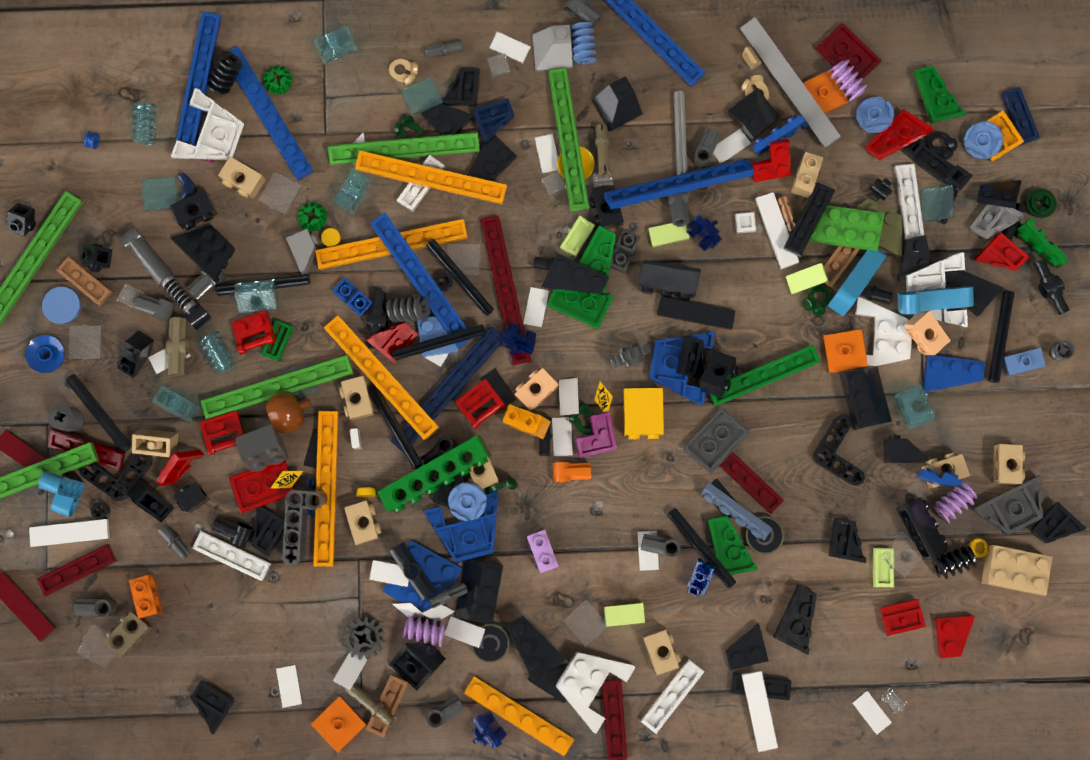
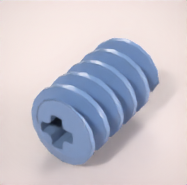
[571,22,597,65]

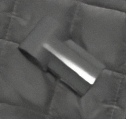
[563,0,603,28]
[693,129,721,168]
[667,191,689,227]
[187,271,227,301]
[134,293,176,322]
[641,533,680,557]
[74,598,118,617]
[426,695,465,728]

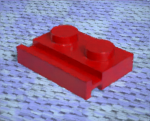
[879,599,926,636]

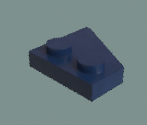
[473,98,515,143]

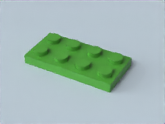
[809,205,885,252]

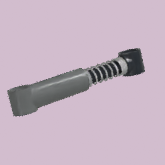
[119,226,212,330]

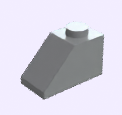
[286,229,318,274]

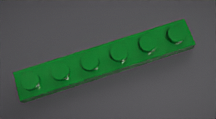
[709,345,821,407]

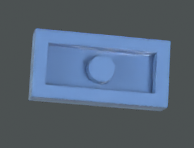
[1003,348,1046,376]

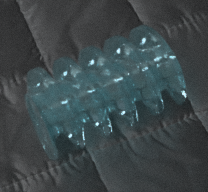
[132,103,157,145]
[199,331,237,374]

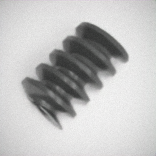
[387,297,430,323]
[48,405,84,432]

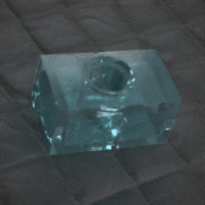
[313,26,358,64]
[333,169,371,215]
[234,279,278,313]
[151,385,200,423]
[894,385,935,430]

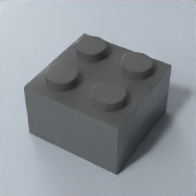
[235,424,289,472]

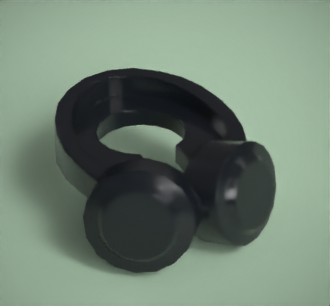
[927,132,958,160]

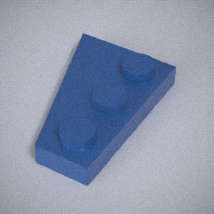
[753,115,809,155]
[922,355,985,393]

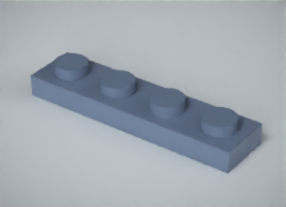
[701,482,773,541]

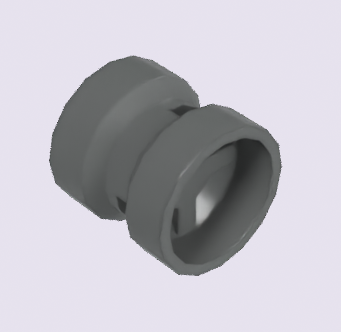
[1049,340,1075,362]

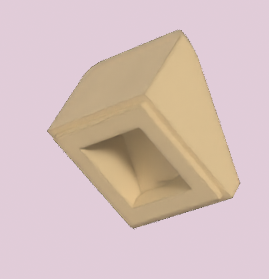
[742,47,763,70]

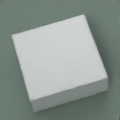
[735,212,756,234]
[350,428,362,450]

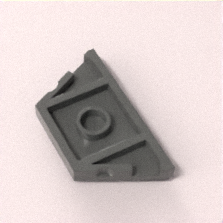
[973,475,1043,535]

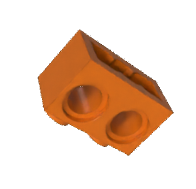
[129,575,163,619]

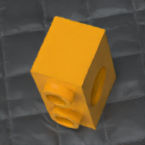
[502,404,550,439]

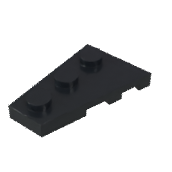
[773,584,817,655]

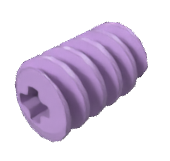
[828,59,867,103]
[933,482,977,524]
[403,615,446,647]

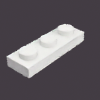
[397,155,445,212]

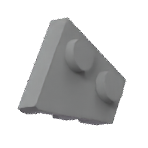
[970,204,1024,239]

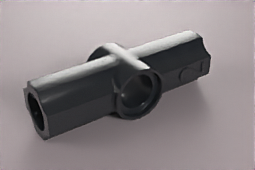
[389,542,437,600]

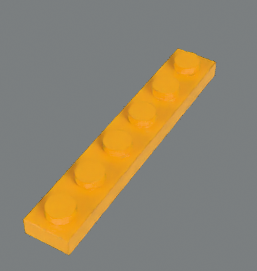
[464,676,574,756]

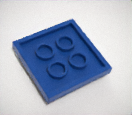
[383,540,462,620]

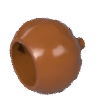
[266,391,311,434]

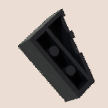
[506,616,569,681]

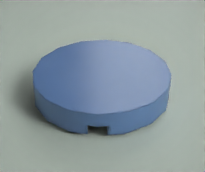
[856,97,894,133]
[964,121,1003,160]
[42,287,82,325]
[448,482,487,521]

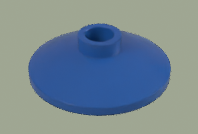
[26,335,65,373]

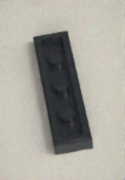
[783,182,835,257]
[657,296,736,330]

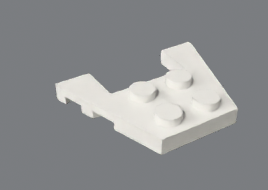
[171,88,244,160]
[906,252,968,327]
[850,297,912,371]
[556,652,635,734]

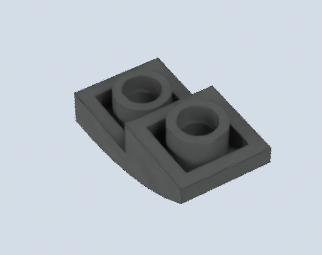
[610,229,641,274]

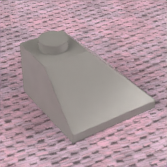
[532,25,573,71]

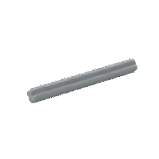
[674,91,687,175]

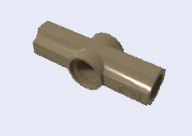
[166,317,189,376]

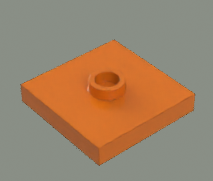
[803,70,849,114]
[823,329,868,374]
[311,696,367,753]

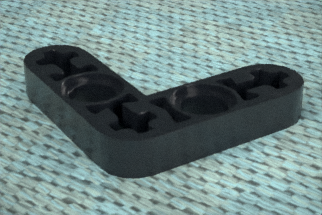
[813,415,865,486]
[79,454,153,501]

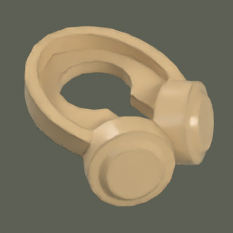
[389,59,418,85]
[742,75,769,100]

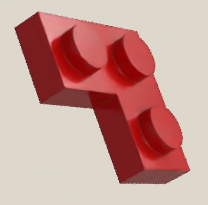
[752,139,791,183]

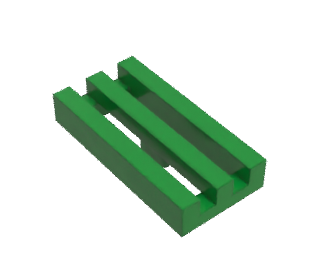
[261,320,294,362]

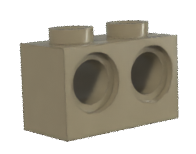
[104,612,152,658]

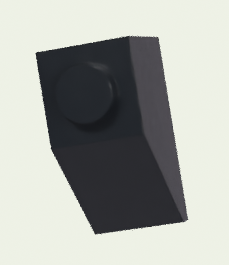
[883,435,928,464]
[126,479,174,522]

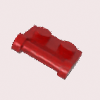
[231,310,276,355]
[455,379,506,429]
[199,411,244,455]

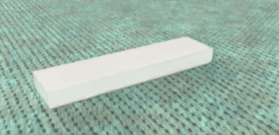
[894,164,924,240]
[755,192,799,270]
[29,519,110,547]
[192,531,272,581]
[640,659,705,734]
[742,670,778,752]

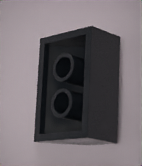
[638,260,701,300]
[840,366,892,431]
[896,497,948,560]
[455,560,504,624]

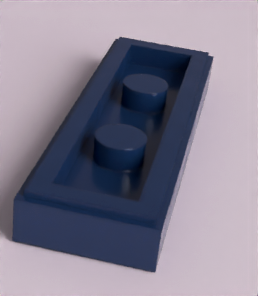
[1001,87,1040,145]

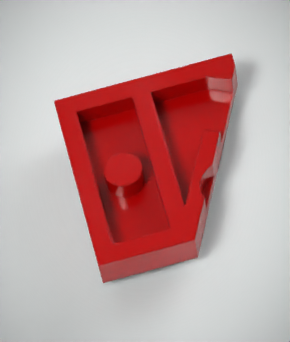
[366,322,419,364]
[156,449,204,487]

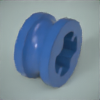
[84,131,100,150]

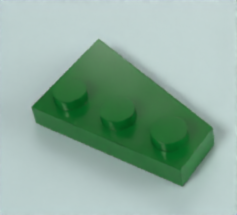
[913,66,967,124]
[1015,217,1069,269]
[580,225,616,293]
[546,289,614,330]
[707,516,758,575]

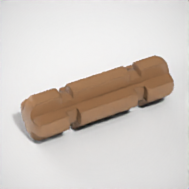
[777,196,796,233]

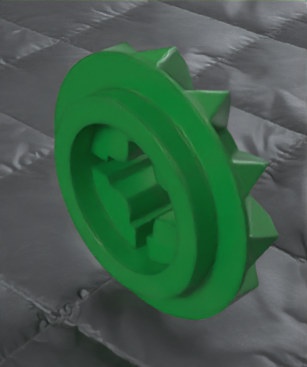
[263,65,293,95]
[297,202,327,232]

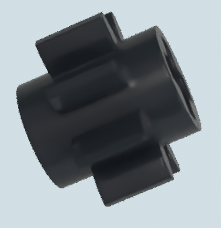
[869,178,893,201]

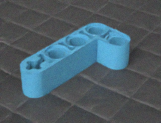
[827,249,887,317]
[898,286,974,314]
[39,471,84,517]

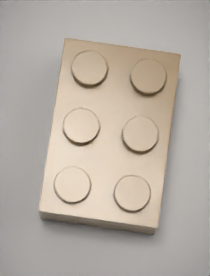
[981,545,1053,596]

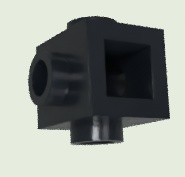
[6,203,36,236]
[81,244,112,272]

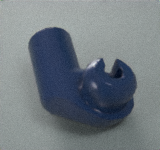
[178,173,196,199]

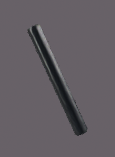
[426,239,494,316]
[216,274,311,296]
[988,291,1014,383]
[392,324,486,360]
[66,374,132,451]
[368,386,423,469]
[668,508,736,589]

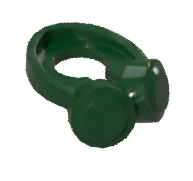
[394,116,423,139]
[802,285,831,316]
[569,404,594,434]
[486,477,518,494]

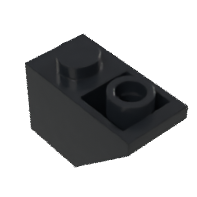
[118,330,154,378]

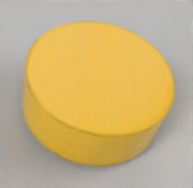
[321,228,341,248]
[356,487,376,498]
[968,538,989,558]

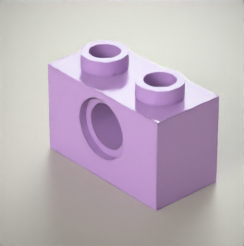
[527,530,559,573]

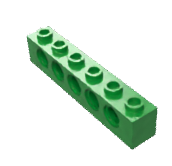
[377,435,492,514]

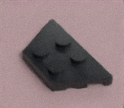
[171,225,235,283]

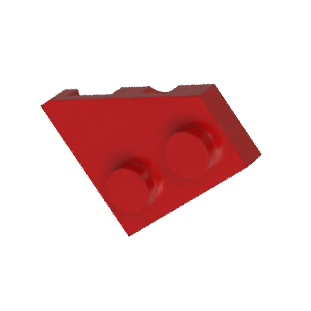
[974,232,1029,271]
[935,615,974,658]

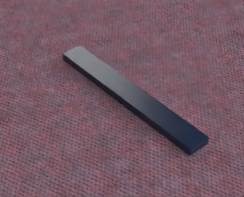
[390,326,506,453]

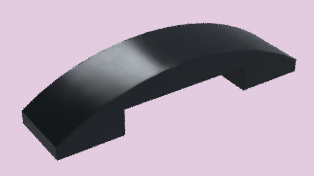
[901,139,973,191]

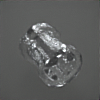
[592,170,613,189]
[880,688,907,714]

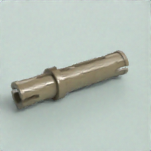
[595,124,611,178]
[345,683,397,727]

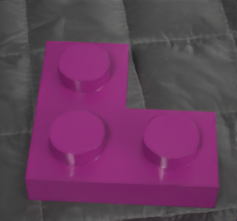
[575,411,617,458]

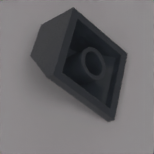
[592,76,643,132]
[727,88,780,141]
[389,643,446,691]

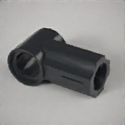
[212,515,253,547]

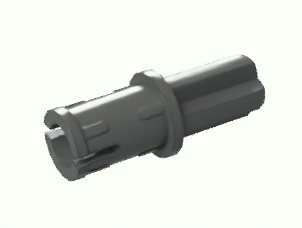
[425,40,463,58]
[157,524,190,560]
[428,583,468,609]

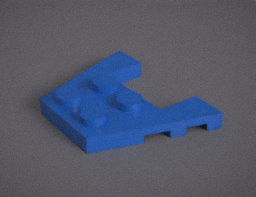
[649,332,715,406]
[424,492,498,563]

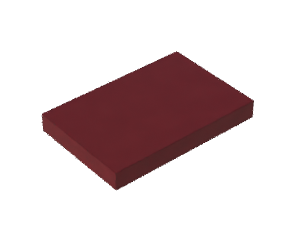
[815,23,882,79]

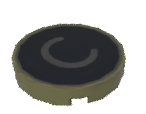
[745,516,784,555]
[471,624,510,663]

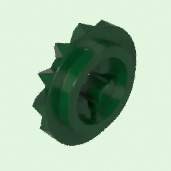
[1025,188,1057,219]

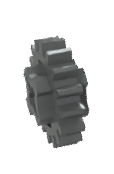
[610,343,652,369]
[342,617,385,660]

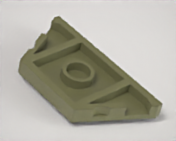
[854,199,902,258]

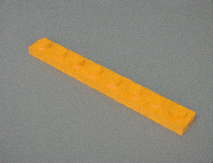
[355,150,507,205]
[315,219,468,270]
[324,315,439,440]
[313,411,339,567]

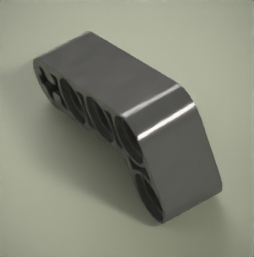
[282,488,327,566]

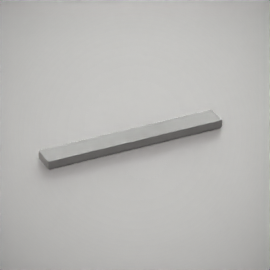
[740,17,841,148]

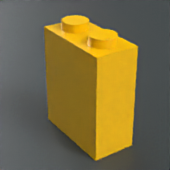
[623,388,664,440]

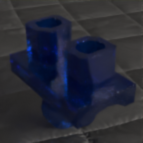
[686,214,722,251]
[500,323,536,357]
[687,558,716,597]
[472,712,507,749]

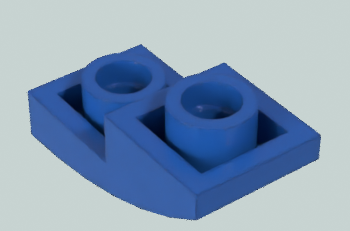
[332,277,373,317]
[916,468,962,486]

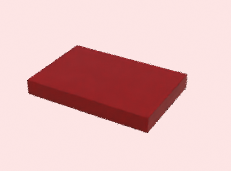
[229,459,297,514]

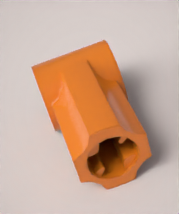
[553,462,591,483]

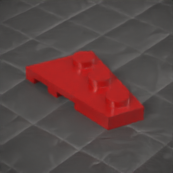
[865,109,933,161]

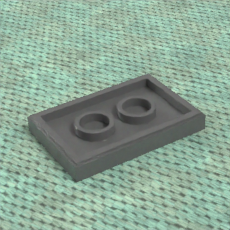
[682,407,750,475]

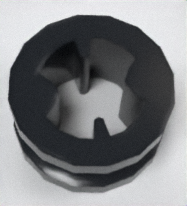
[435,273,453,292]
[91,502,111,520]

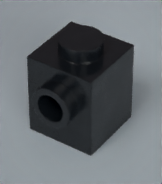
[176,483,210,513]

